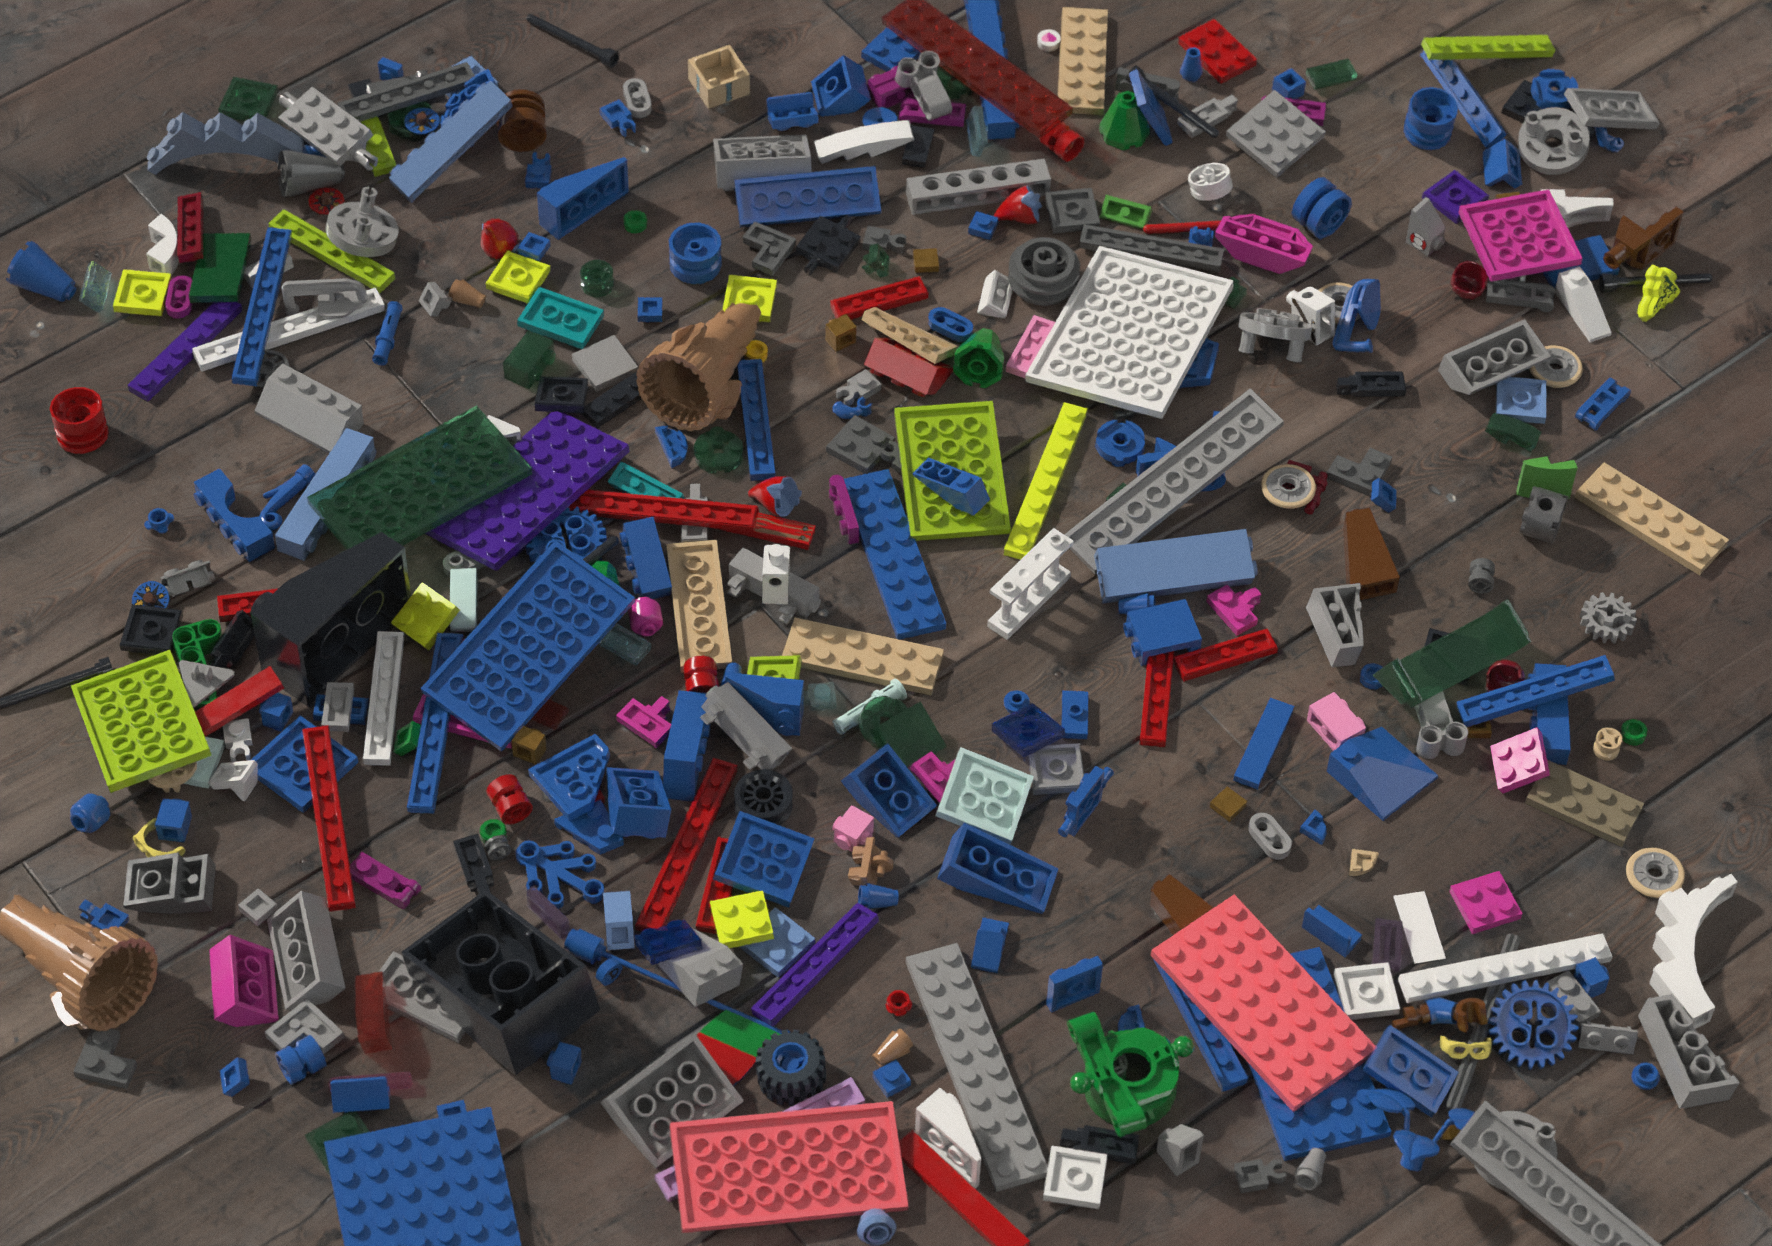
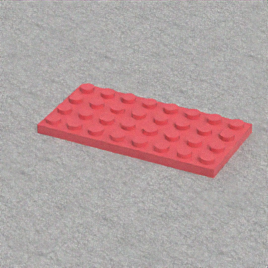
[1151,894,1376,1112]
[670,1101,908,1233]

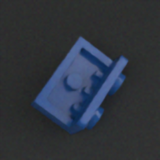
[767,92,819,131]

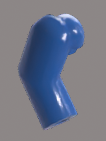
[1594,127,1624,152]

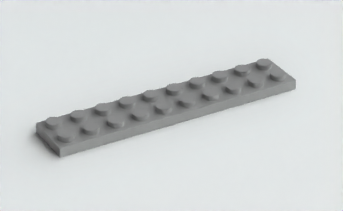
[1064,389,1284,574]
[906,943,1048,1192]

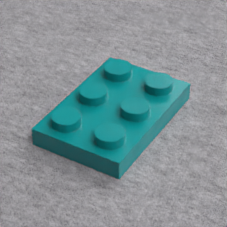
[517,287,604,349]

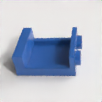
[1123,599,1202,666]

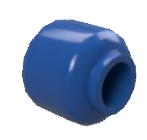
[70,793,110,833]

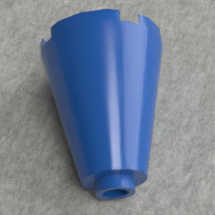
[6,241,76,302]

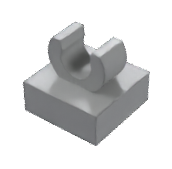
[419,282,452,316]

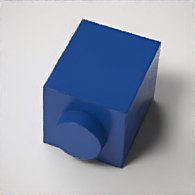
[155,798,192,843]

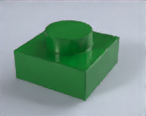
[393,721,421,756]

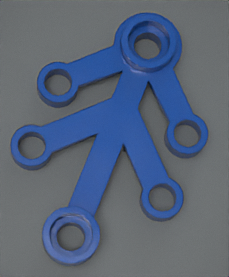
[516,841,604,909]

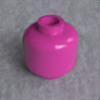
[628,597,663,636]

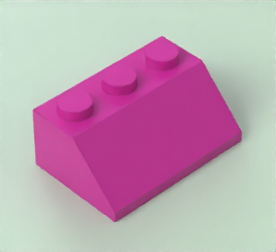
[209,935,278,1027]

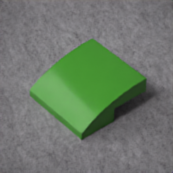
[1516,456,1578,499]

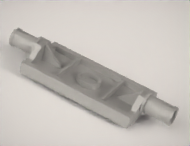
[278,87,378,170]

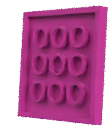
[1459,189,1582,282]

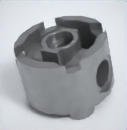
[1519,486,1568,544]

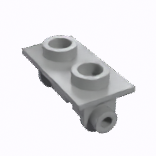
[160,560,215,597]
[1578,1021,1638,1054]

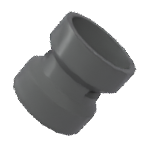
[1468,558,1495,594]

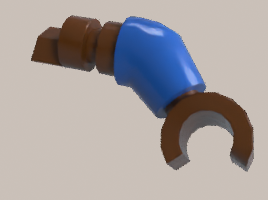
[1391,997,1488,1032]

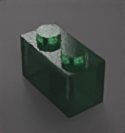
[503,330,556,389]

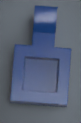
[79,900,129,930]

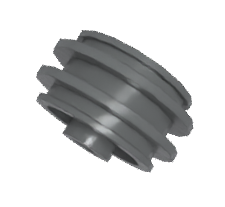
[1008,237,1080,306]

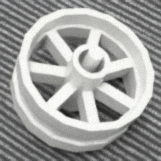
[1188,163,1233,201]

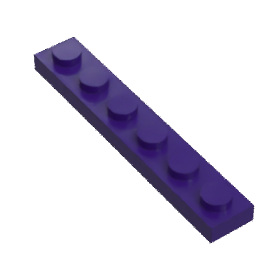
[128,302,242,402]
[751,903,879,1027]

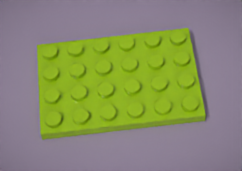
[894,401,1011,541]
[71,650,212,793]

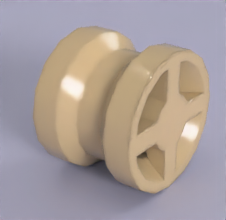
[1593,728,1622,761]

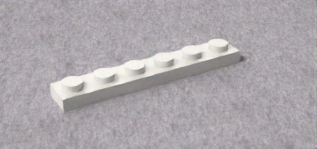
[363,631,404,765]

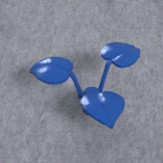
[1366,1089,1475,1171]

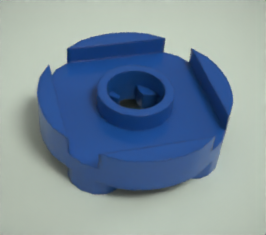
[1531,69,1578,109]
[1095,420,1145,467]

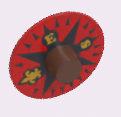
[309,188,344,215]

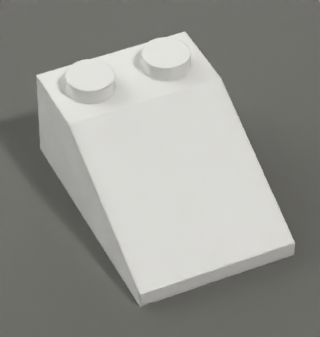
[915,1088,981,1189]

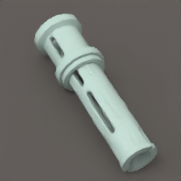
[833,679,907,735]

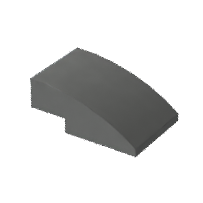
[123,852,216,914]

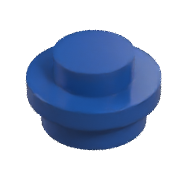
[1631,1063,1660,1090]

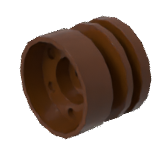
[497,89,547,152]

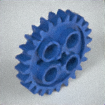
[525,507,607,562]
[1488,980,1579,1070]

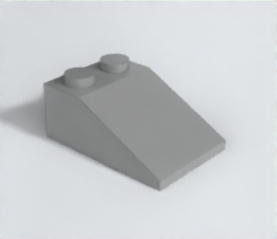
[648,928,743,1007]

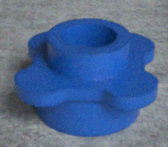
[144,508,174,534]

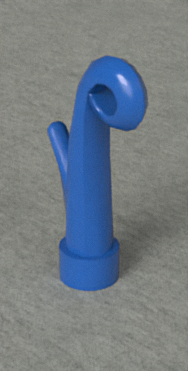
[259,464,315,531]

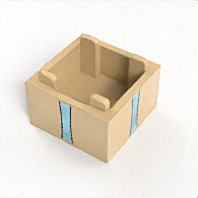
[688,45,750,109]

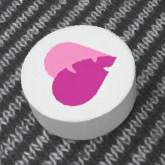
[1037,30,1060,52]

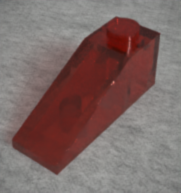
[356,971,392,1054]

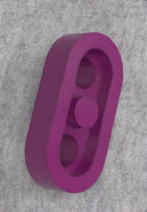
[165,276,192,318]

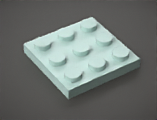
[936,747,1034,845]

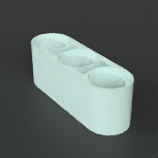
[450,568,477,633]

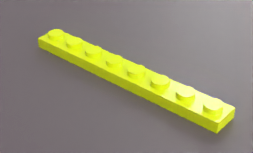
[1004,402,1087,560]

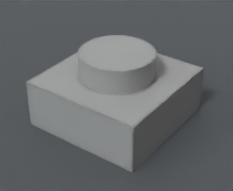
[238,889,278,926]

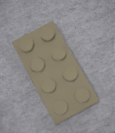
[1525,760,1644,847]

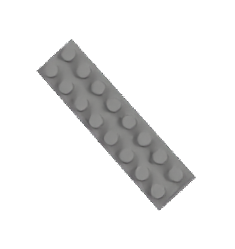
[1450,1101,1661,1246]

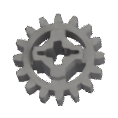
[1580,592,1637,644]

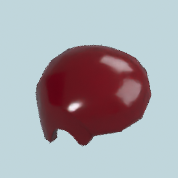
[1450,261,1489,300]
[1486,659,1525,692]

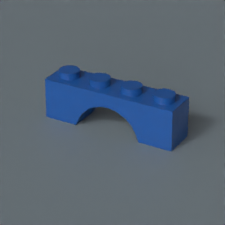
[193,468,275,562]

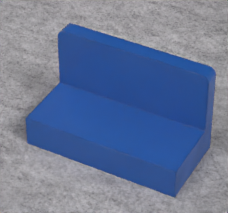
[1483,138,1522,189]
[1302,905,1362,958]
[331,1077,390,1113]

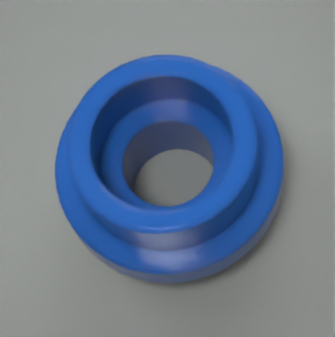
[1004,691,1030,715]

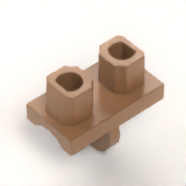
[848,837,894,886]

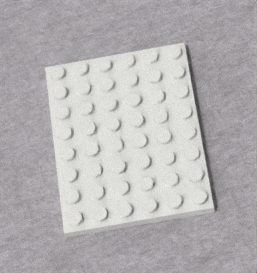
[1025,246,1233,419]

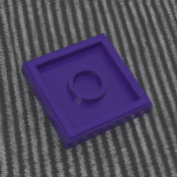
[1422,170,1489,224]

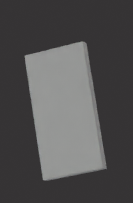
[1564,88,1660,130]
[364,951,465,1043]

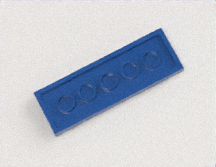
[734,166,881,228]

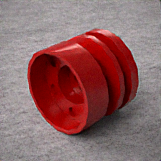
[50,387,109,454]

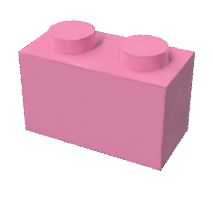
[1307,692,1366,751]

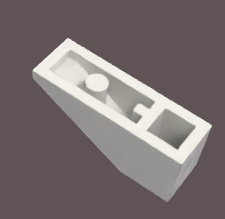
[1555,266,1612,342]

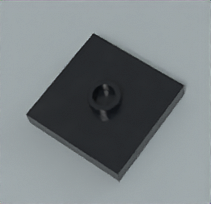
[535,376,589,413]
[119,604,183,655]

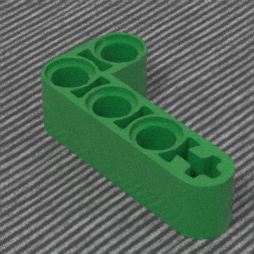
[172,619,222,711]

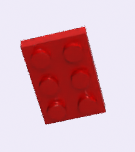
[1178,19,1257,84]

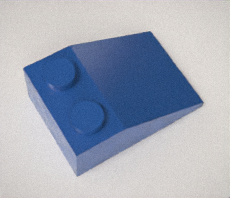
[725,672,804,736]
[841,744,937,838]
[606,767,671,839]

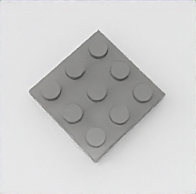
[1226,90,1325,178]

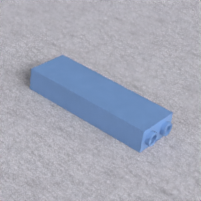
[1094,529,1257,604]

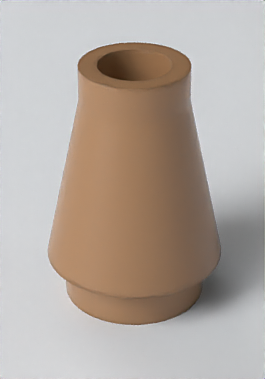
[448,279,486,309]
[872,1029,913,1067]

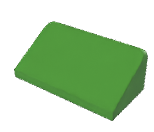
[1099,195,1152,229]

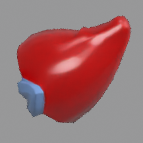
[994,185,1042,224]
[481,218,520,259]
[748,476,802,517]

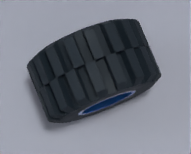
[756,1029,826,1106]

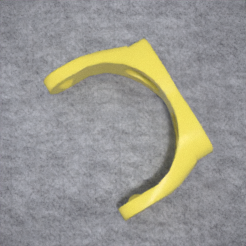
[133,818,186,857]
[1440,1036,1492,1059]

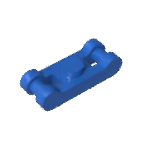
[1575,377,1631,431]

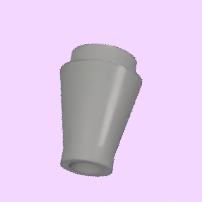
[1295,1148,1326,1190]

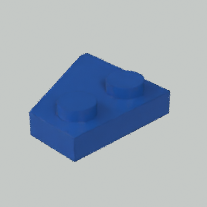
[554,800,624,855]

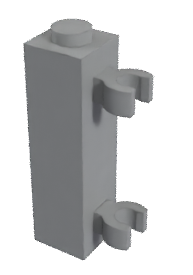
[727,548,821,624]
[700,682,792,770]

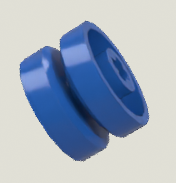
[1291,177,1352,239]
[669,222,722,284]

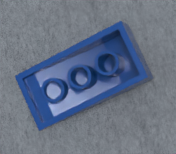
[537,157,629,240]
[937,823,1058,914]

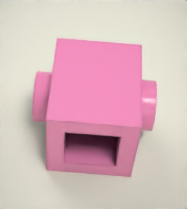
[832,805,874,852]

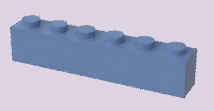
[389,81,513,203]
[275,428,376,561]

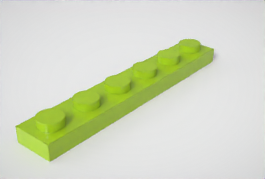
[1421,35,1555,60]
[268,209,395,293]

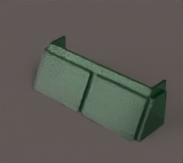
[1373,599,1532,708]

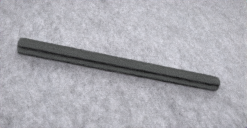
[1445,933,1521,1113]

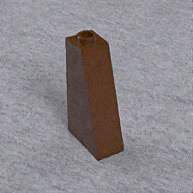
[1343,507,1400,600]
[1150,874,1213,935]

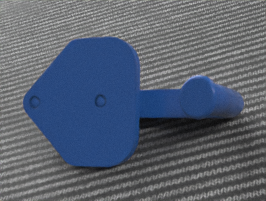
[1333,279,1381,353]

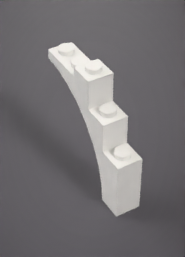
[1503,189,1613,282]
[1650,874,1737,1029]

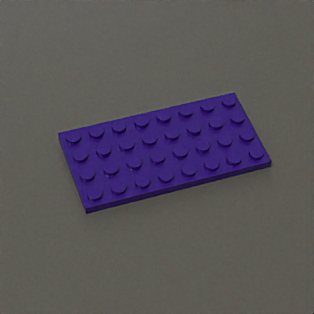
[421,411,630,571]

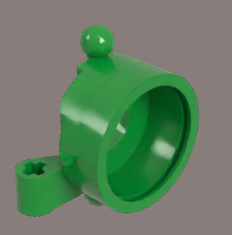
[1067,1012,1195,1137]

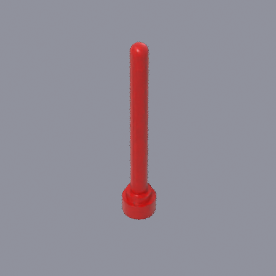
[1143,214,1256,234]

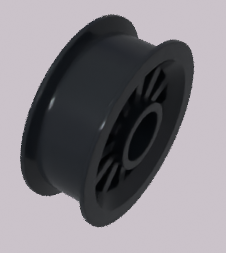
[734,769,793,825]

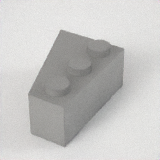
[1306,583,1363,667]

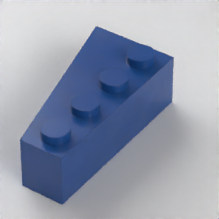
[663,690,710,801]

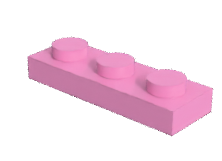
[1005,315,1055,378]

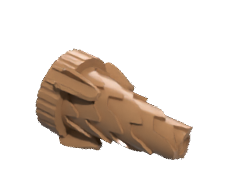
[636,303,762,431]
[0,895,158,1031]

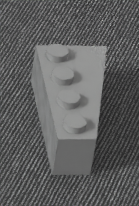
[1638,994,1739,1109]

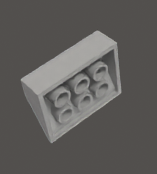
[713,135,811,191]
[600,1033,743,1168]

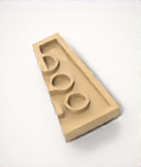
[862,307,958,364]

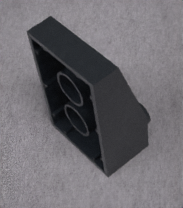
[250,532,411,707]
[401,890,600,1075]

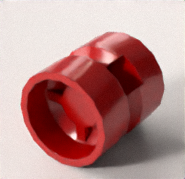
[1040,119,1084,162]
[683,655,719,693]
[486,774,533,825]

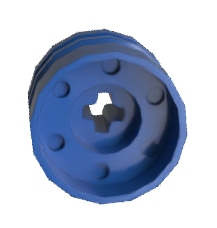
[1404,87,1458,150]

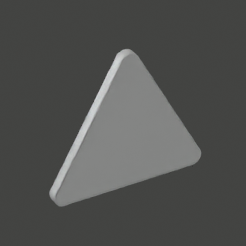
[179,660,235,708]

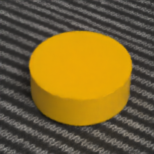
[744,340,768,363]

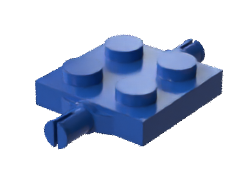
[1058,766,1114,837]

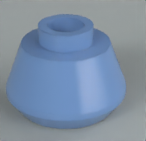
[857,1208,896,1246]

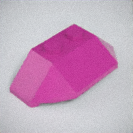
[1215,214,1313,274]

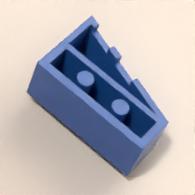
[619,517,672,599]

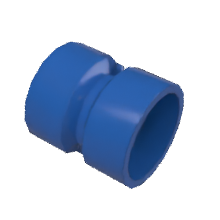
[275,1035,327,1085]

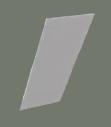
[1394,891,1446,963]

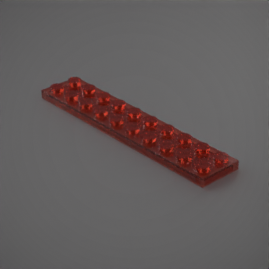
[882,0,1073,139]

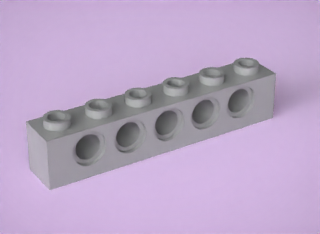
[906,159,1051,215]

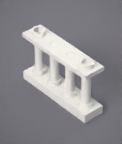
[987,528,1074,640]

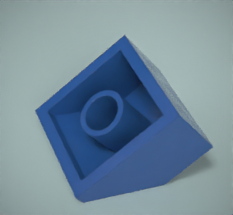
[811,55,871,117]

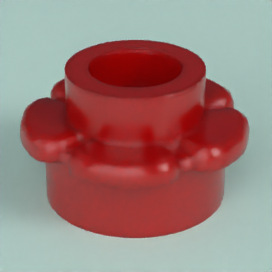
[885,990,912,1016]

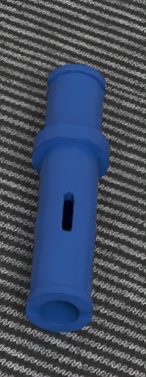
[372,301,403,366]

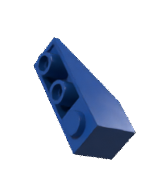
[912,458,990,515]

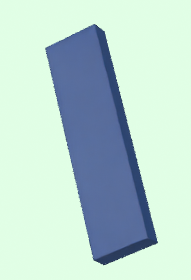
[1233,698,1294,790]

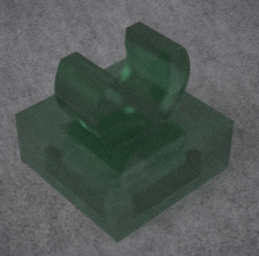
[862,243,890,278]
[1225,276,1247,309]

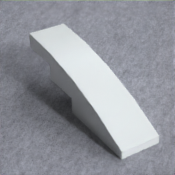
[814,120,914,164]

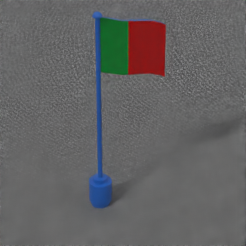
[564,929,791,1087]

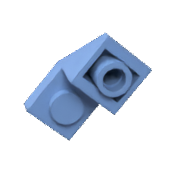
[603,891,634,950]

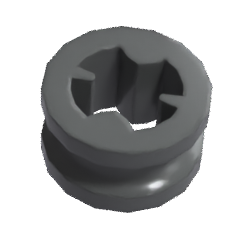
[484,835,511,861]

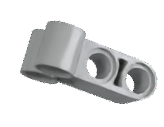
[895,51,952,120]
[1413,686,1468,759]

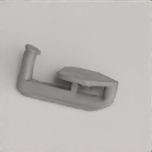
[281,278,368,319]

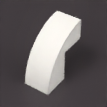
[146,214,179,276]

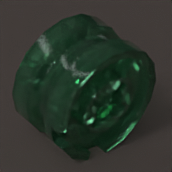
[580,260,614,297]

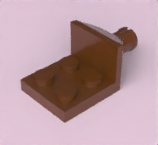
[1603,206,1684,270]

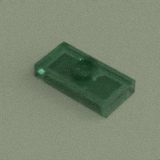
[1306,58,1357,90]

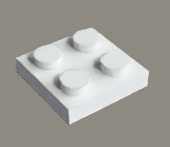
[1334,962,1400,1020]
[1043,1146,1107,1209]

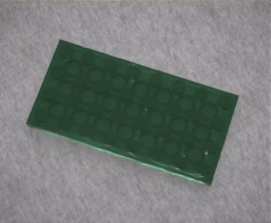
[307,405,533,549]

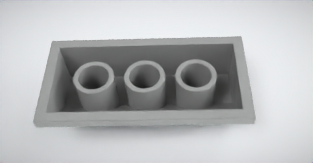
[1438,319,1551,395]
[255,363,364,453]
[267,891,345,1011]

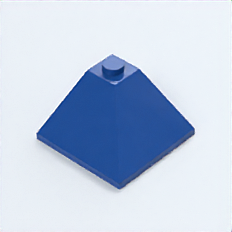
[1327,727,1438,821]

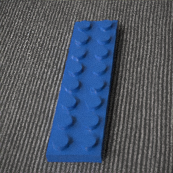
[844,469,946,640]

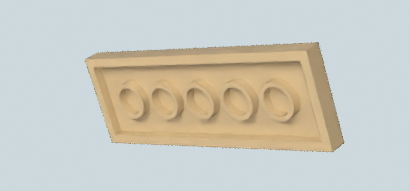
[1057,7,1108,115]
[1575,462,1729,576]
[666,540,732,673]
[782,618,944,695]

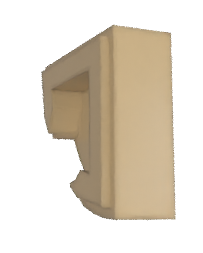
[1349,849,1379,876]

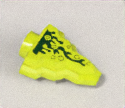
[1637,265,1681,322]

